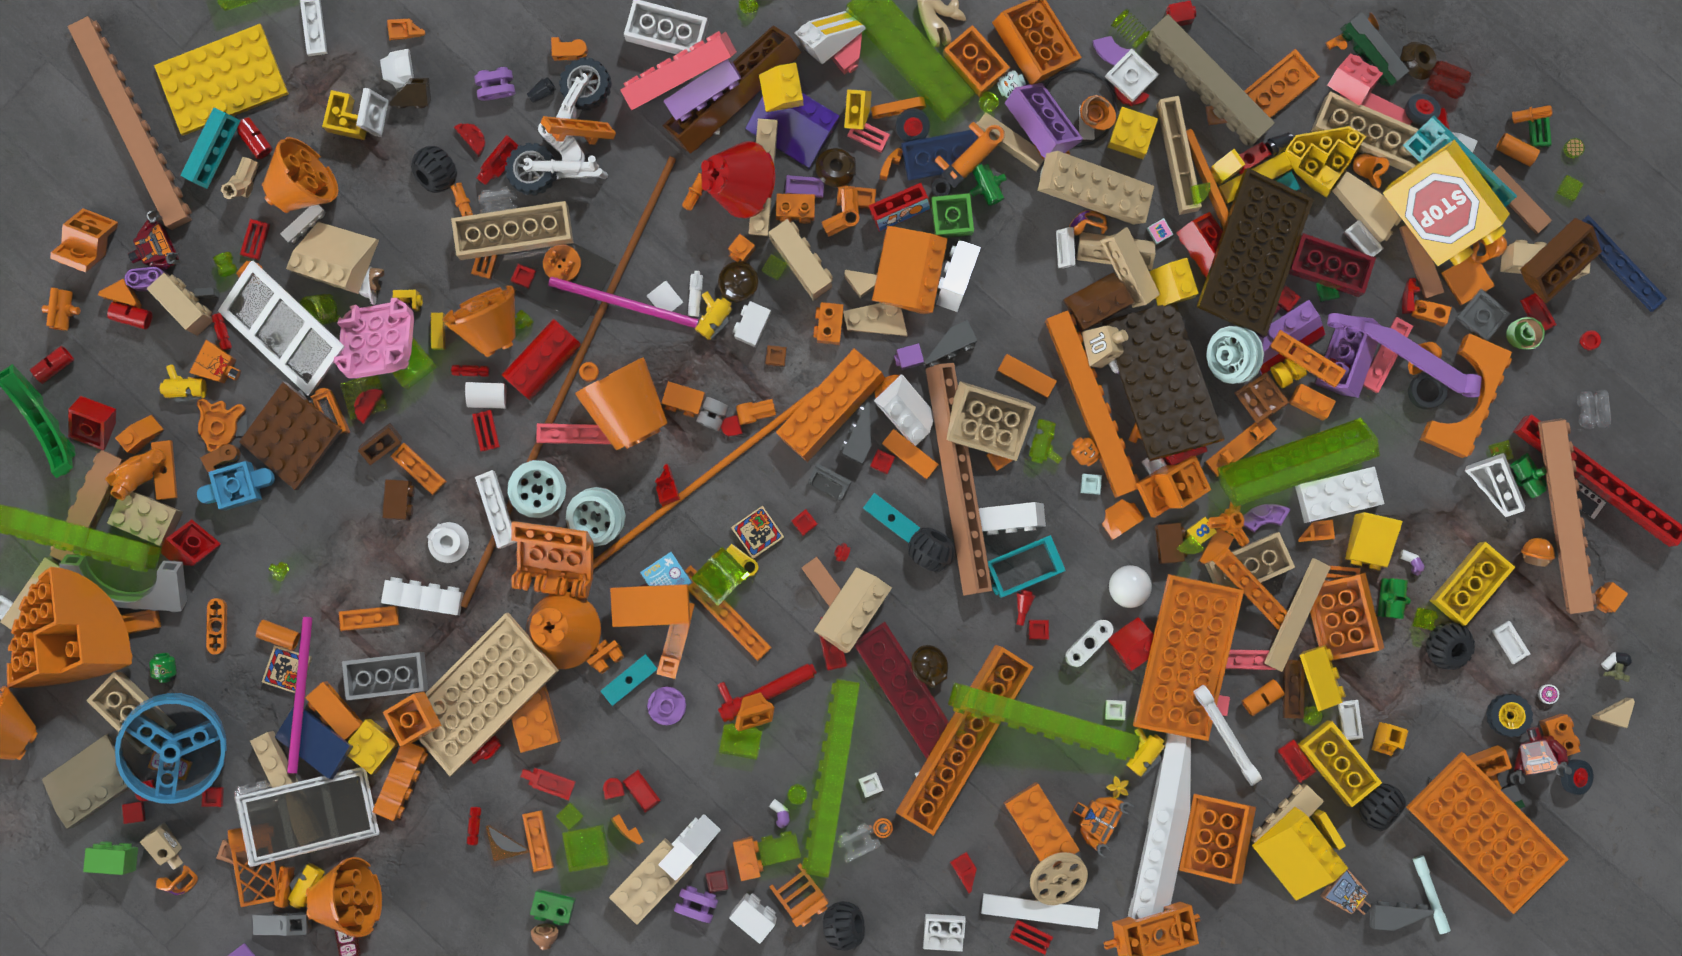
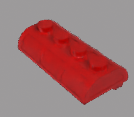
[501,319,582,401]

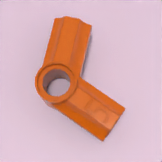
[821,187,859,237]

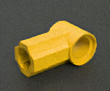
[722,544,759,576]

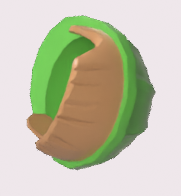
[1506,317,1545,350]

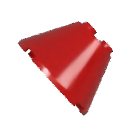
[701,141,775,218]

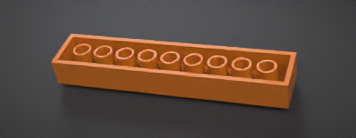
[896,645,1033,836]

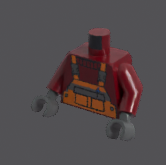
[128,210,181,270]
[1510,727,1572,784]

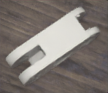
[1065,620,1113,667]

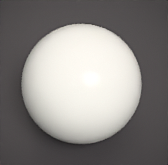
[1109,565,1152,608]

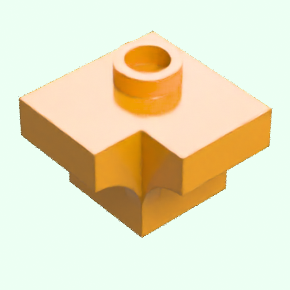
[1371,722,1408,756]

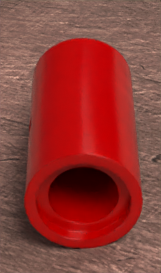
[236,117,273,159]
[107,301,152,330]
[30,345,74,384]

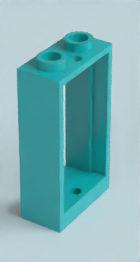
[988,535,1066,598]

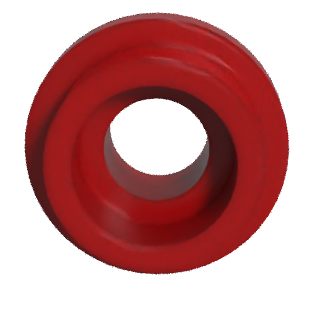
[834,543,850,562]

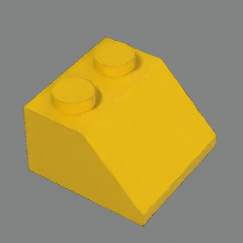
[759,63,803,112]
[1149,258,1199,306]

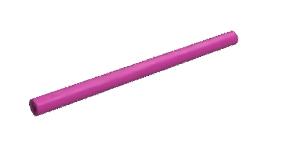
[548,277,698,328]
[287,617,313,774]

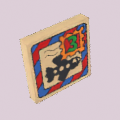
[731,506,784,559]
[262,645,312,693]

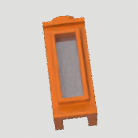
[310,388,350,434]

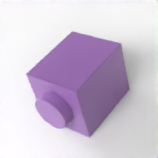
[894,343,924,370]

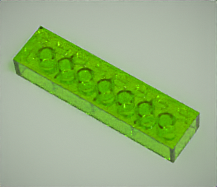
[846,0,975,123]
[1217,418,1380,507]
[0,504,161,572]

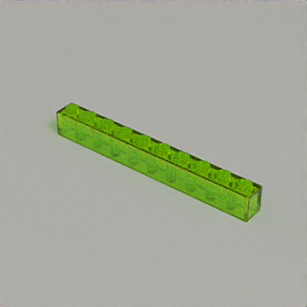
[802,679,860,878]
[948,682,1140,760]

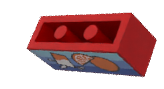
[869,183,931,232]

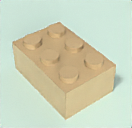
[147,273,213,336]
[107,491,183,546]

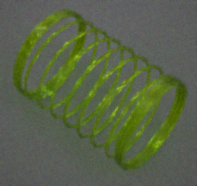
[1111,9,1150,49]

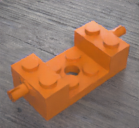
[1103,902,1200,956]

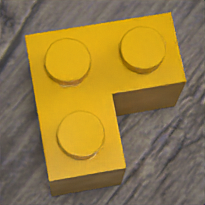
[322,90,367,140]

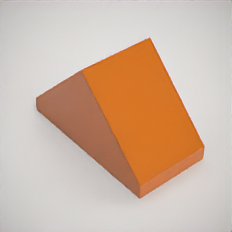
[98,279,142,308]

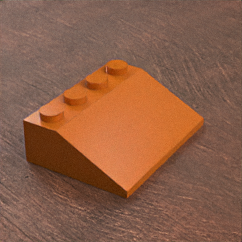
[992,0,1082,85]
[872,226,948,314]
[1310,573,1384,660]
[1179,794,1256,884]

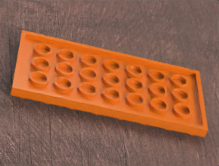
[1133,574,1244,741]
[1406,751,1569,914]

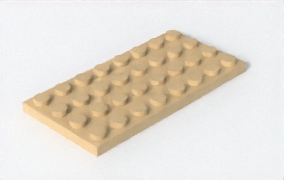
[419,613,559,776]

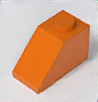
[115,415,164,455]

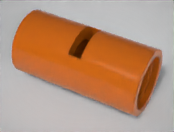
[1496,133,1540,167]
[256,619,300,651]
[1241,679,1285,717]

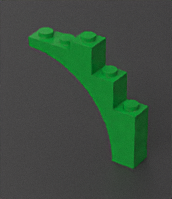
[0,364,76,478]

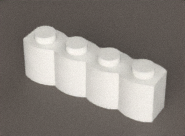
[381,577,464,615]

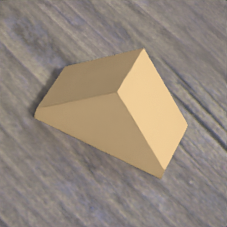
[845,270,877,298]
[1592,698,1635,728]

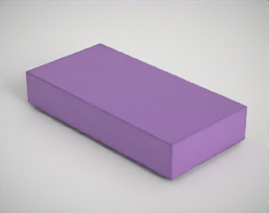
[785,175,824,198]

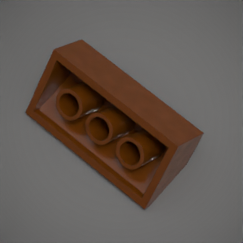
[1520,218,1602,303]

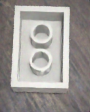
[729,893,777,944]

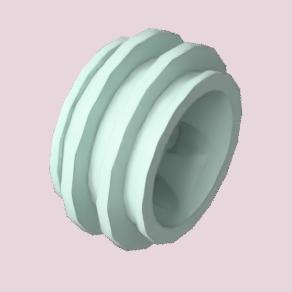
[1206,326,1264,384]
[508,460,566,518]
[566,487,626,547]

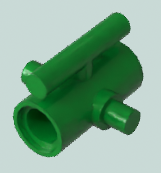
[970,164,1007,206]
[1510,453,1547,498]
[1377,578,1411,619]

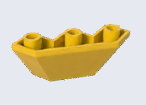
[1285,126,1366,198]

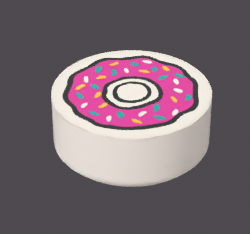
[1538,684,1559,704]

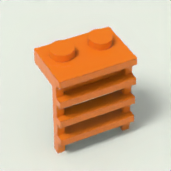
[769,863,828,927]

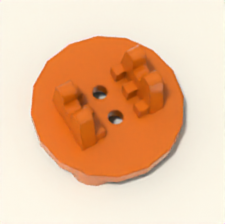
[543,245,581,282]

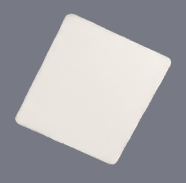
[647,281,683,311]

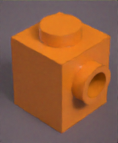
[728,234,756,263]
[1595,582,1628,613]

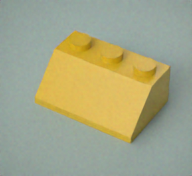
[1300,645,1346,711]

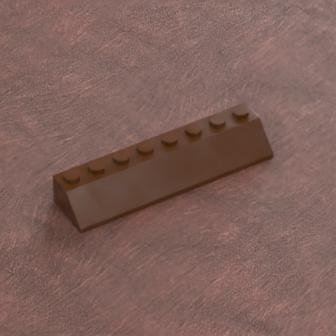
[662,25,802,154]

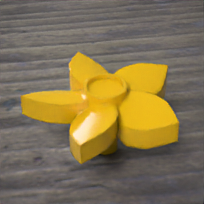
[1106,776,1129,798]

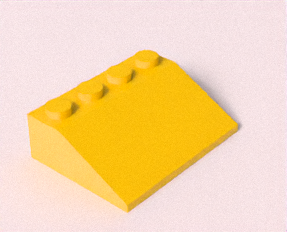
[1252,807,1348,901]

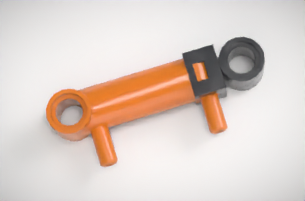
[931,122,1005,197]

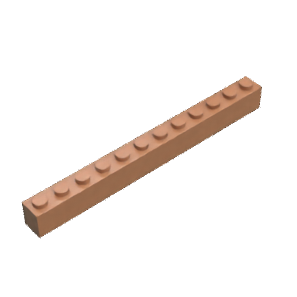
[68,16,192,230]
[926,363,992,596]

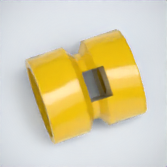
[1270,359,1307,389]

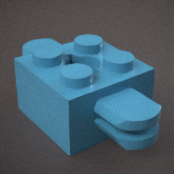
[197,461,275,511]

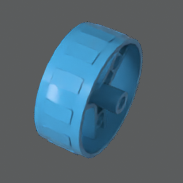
[115,693,227,804]

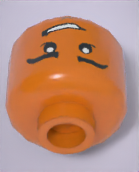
[1071,437,1099,466]

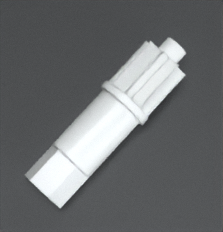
[688,271,703,317]

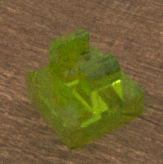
[1412,608,1438,631]

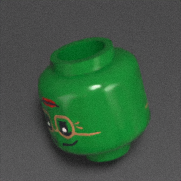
[149,653,177,683]

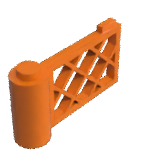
[228,823,278,907]

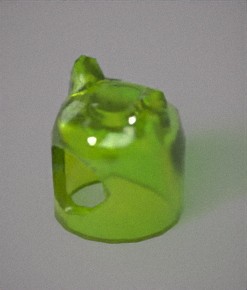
[299,294,341,325]

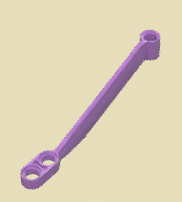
[1327,313,1482,397]

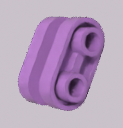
[474,67,515,101]
[125,267,168,292]
[674,885,718,923]

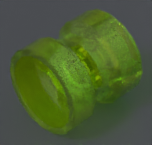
[213,252,238,277]
[788,784,807,805]

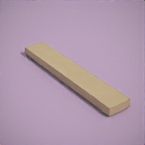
[1264,558,1331,672]

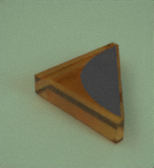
[486,825,530,861]

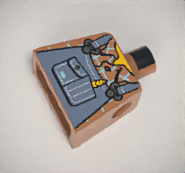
[1320,869,1371,914]

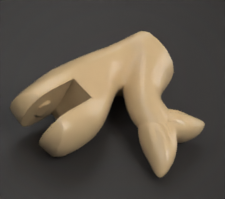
[917,0,966,48]

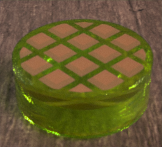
[1563,138,1585,158]

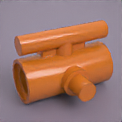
[42,288,80,330]

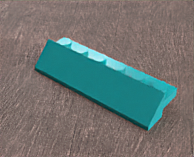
[1403,115,1517,207]

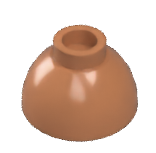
[531,923,558,950]

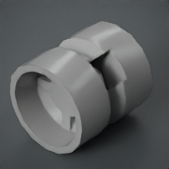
[696,397,729,431]

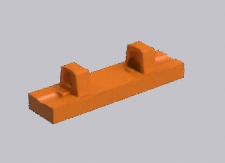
[541,116,616,145]
[1269,330,1346,387]
[1205,418,1277,477]

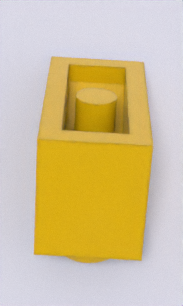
[844,89,872,129]
[1210,149,1245,186]

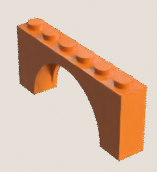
[1420,333,1512,458]

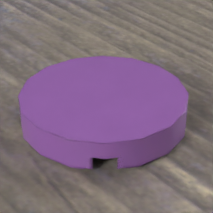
[647,687,686,725]

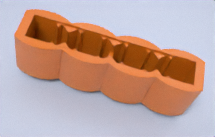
[372,743,429,821]

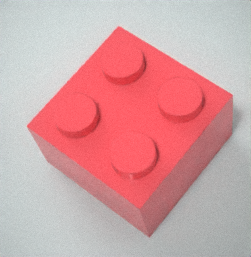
[1327,53,1383,106]

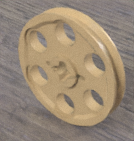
[1030,852,1088,905]

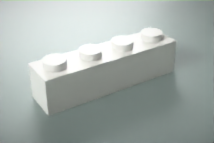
[280,205,326,244]

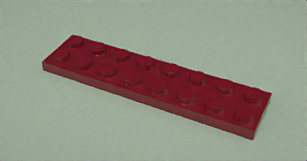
[854,622,949,759]

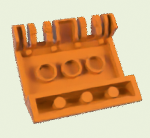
[511,521,594,599]

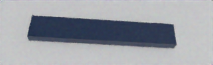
[1581,215,1667,312]

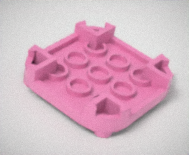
[334,298,414,378]

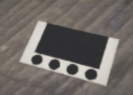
[1576,482,1606,519]

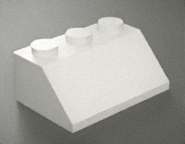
[874,374,934,446]

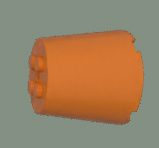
[575,357,667,450]

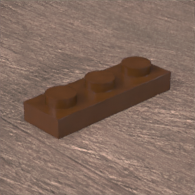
[1283,660,1305,719]

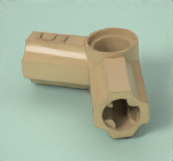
[221,157,259,199]

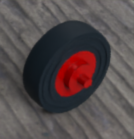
[1405,94,1441,126]
[896,108,930,142]
[1561,759,1594,795]

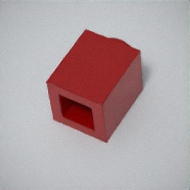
[1166,0,1197,26]

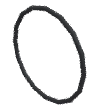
[1044,67,1118,147]

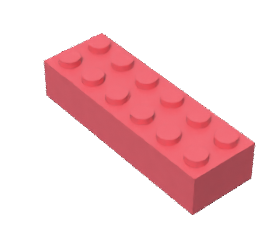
[620,31,737,110]

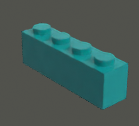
[180,108,241,189]

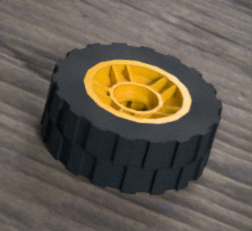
[1486,694,1533,737]

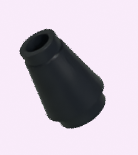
[527,77,556,103]
[1265,132,1294,156]

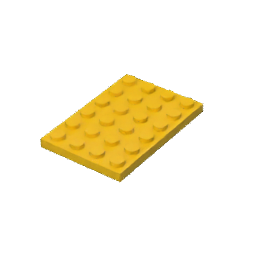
[154,24,289,136]

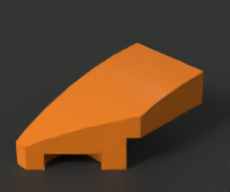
[1298,520,1335,542]

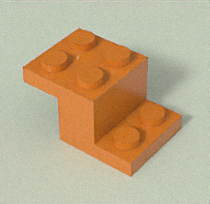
[50,208,118,272]
[1136,456,1211,518]

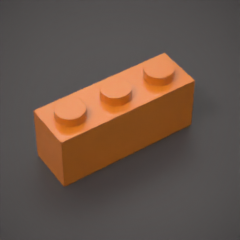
[305,681,363,740]

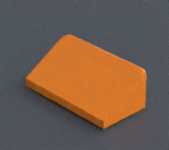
[274,866,295,908]

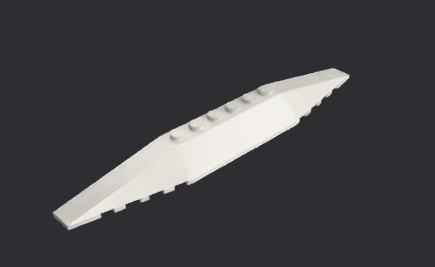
[1128,733,1191,940]

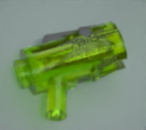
[1027,419,1063,464]

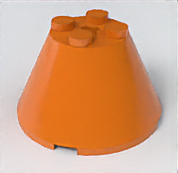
[262,137,338,213]
[442,286,516,357]
[526,592,601,669]
[0,685,38,760]
[306,857,382,937]

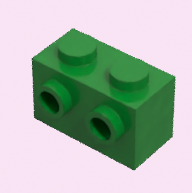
[530,889,576,926]

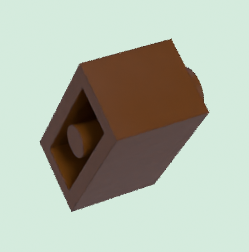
[358,423,402,465]
[382,479,415,520]
[1155,523,1187,564]

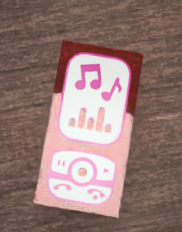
[335,930,361,956]

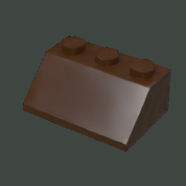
[1063,273,1134,332]

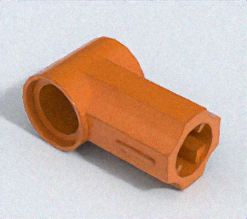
[736,399,776,425]

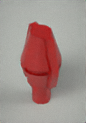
[470,736,501,764]

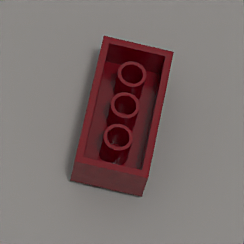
[1288,233,1376,297]

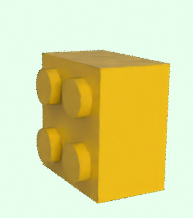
[1107,107,1158,159]
[348,719,399,775]

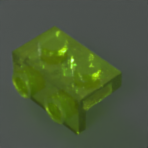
[719,724,762,760]

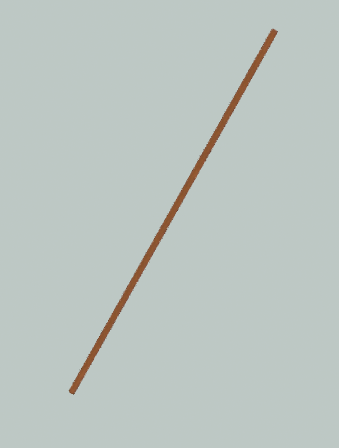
[461,156,676,608]

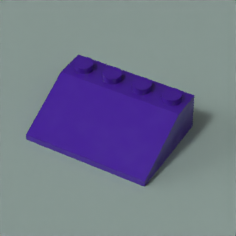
[745,93,840,169]

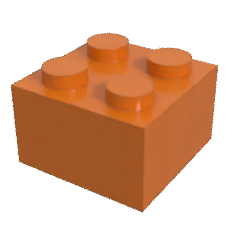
[383,691,442,747]

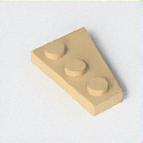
[843,303,907,337]

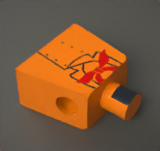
[189,340,241,384]

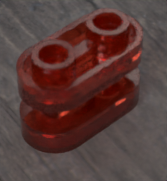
[1427,61,1472,99]

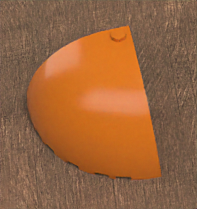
[7,567,132,688]

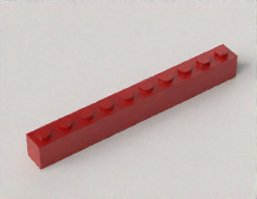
[1513,414,1682,547]

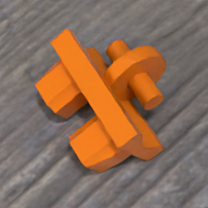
[587,639,624,674]

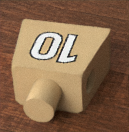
[1081,326,1128,368]
[140,822,183,870]

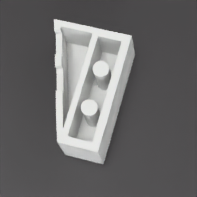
[936,240,981,312]
[1465,453,1525,517]
[979,502,1046,535]
[658,814,721,881]

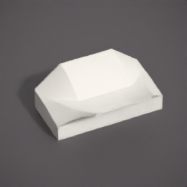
[380,49,414,90]

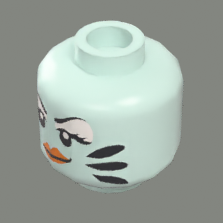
[997,71,1026,98]

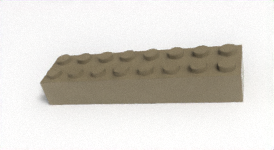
[1146,14,1275,147]

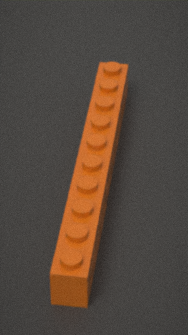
[1045,311,1139,498]

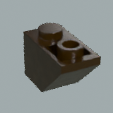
[389,78,431,109]

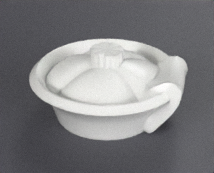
[427,522,469,563]

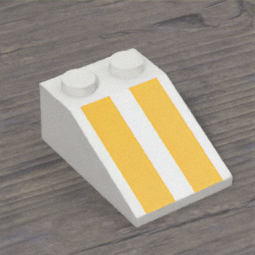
[794,11,866,64]

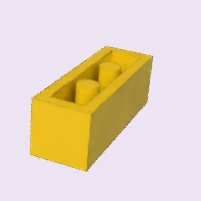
[431,313,445,350]

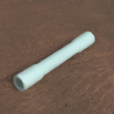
[1413,855,1451,934]

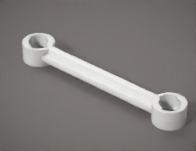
[1193,685,1262,786]

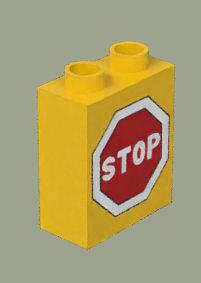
[1383,139,1510,266]

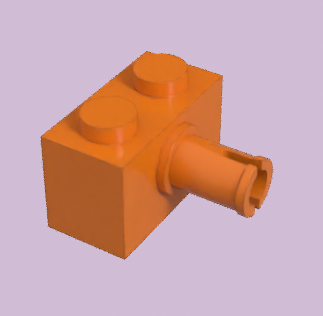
[1468,745,1512,790]

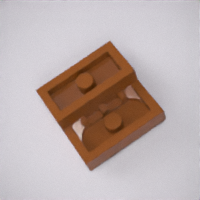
[1234,372,1289,424]

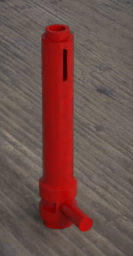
[717,663,817,722]

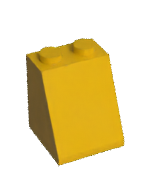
[1345,512,1402,571]

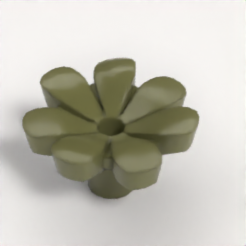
[1603,663,1630,682]

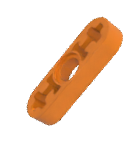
[871,97,926,119]
[206,598,227,654]

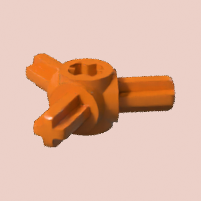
[1207,494,1249,547]

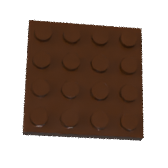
[239,382,342,490]

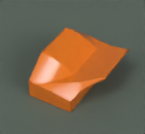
[1102,499,1145,540]
[735,693,775,732]

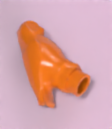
[105,448,166,500]

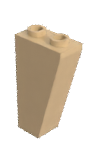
[1332,171,1402,243]

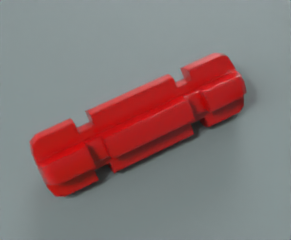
[211,313,232,350]
[451,365,489,377]
[467,806,481,845]

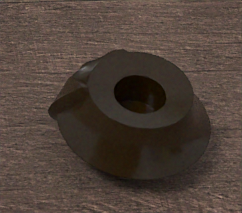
[1400,42,1436,80]
[816,148,856,187]
[718,262,758,303]
[911,645,948,687]

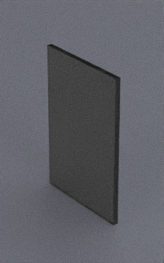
[493,243,616,325]

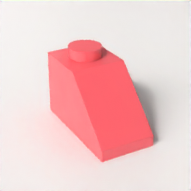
[831,32,862,75]

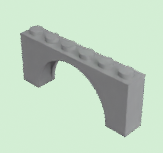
[59,554,187,612]

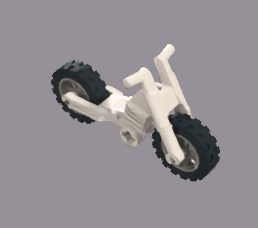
[505,57,612,196]

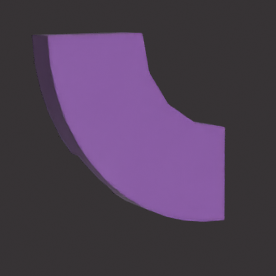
[1092,36,1135,66]
[1243,504,1290,533]

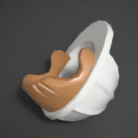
[359,266,384,305]

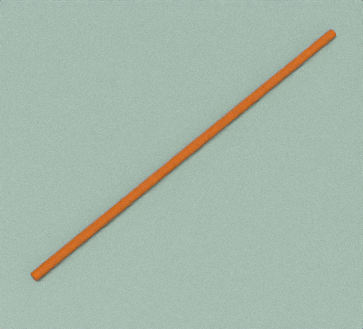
[567,387,817,590]

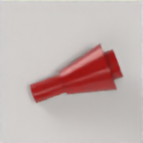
[1016,589,1036,626]

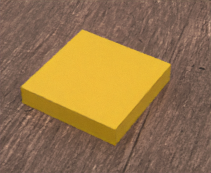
[1311,809,1346,850]

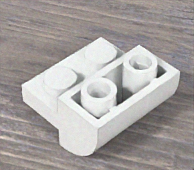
[923,914,966,951]

